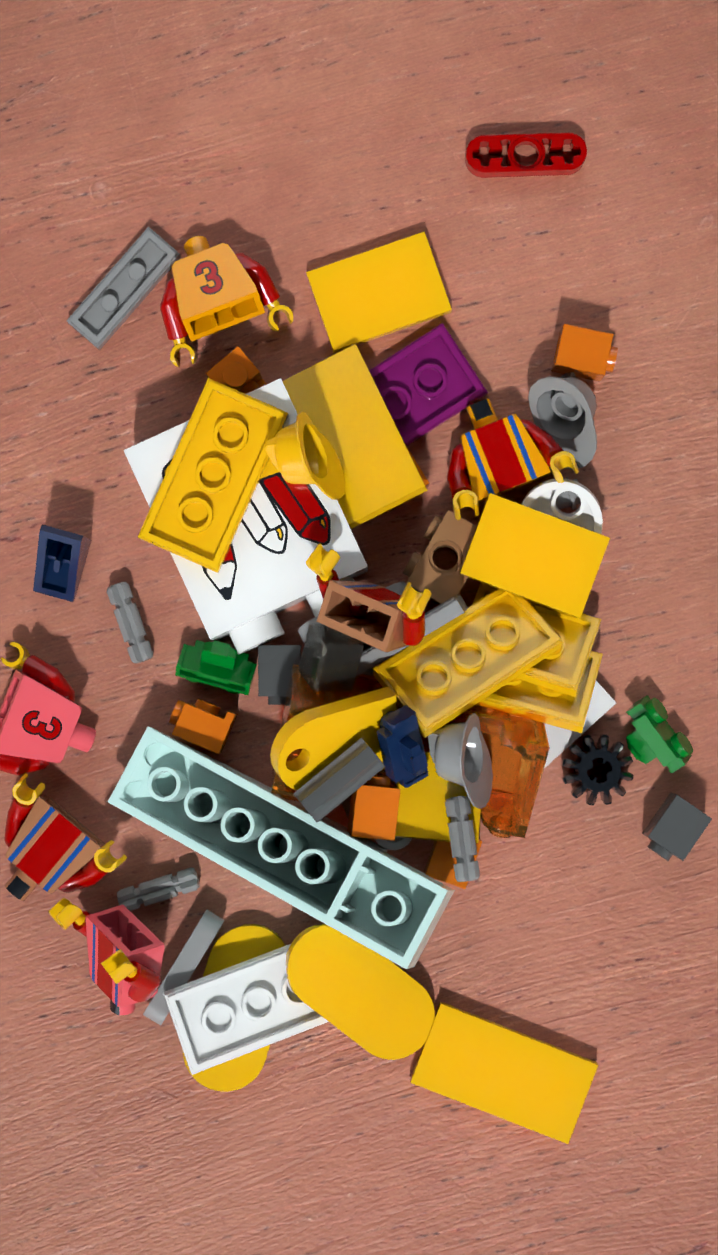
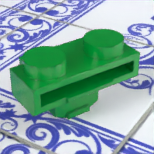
[175,640,257,695]
[626,695,693,773]

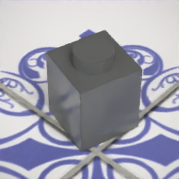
[258,645,302,705]
[642,792,712,861]

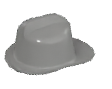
[528,372,597,470]
[428,713,493,809]

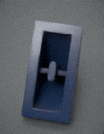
[33,524,92,602]

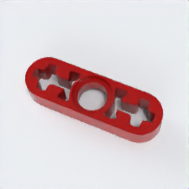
[465,133,587,178]

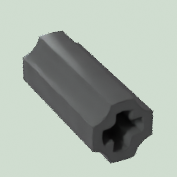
[293,738,385,822]

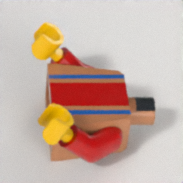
[306,543,432,652]
[4,773,127,901]

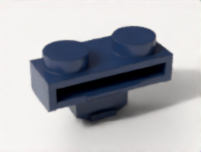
[377,705,428,788]

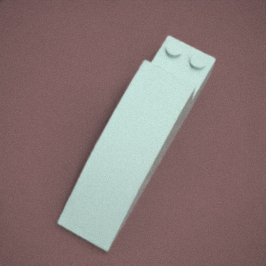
[108,726,455,969]

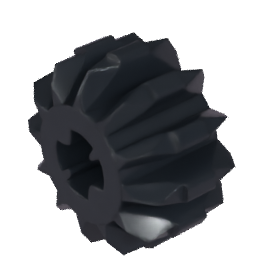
[561,734,634,806]

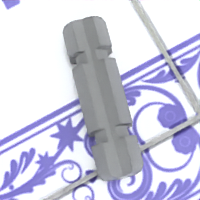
[107,582,154,663]
[445,796,480,882]
[117,868,200,911]

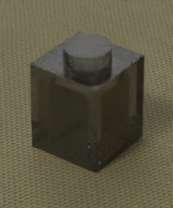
[298,624,364,692]

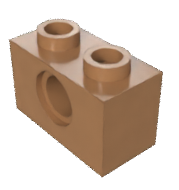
[403,510,477,605]

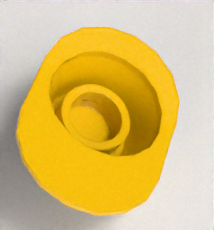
[265,411,345,500]

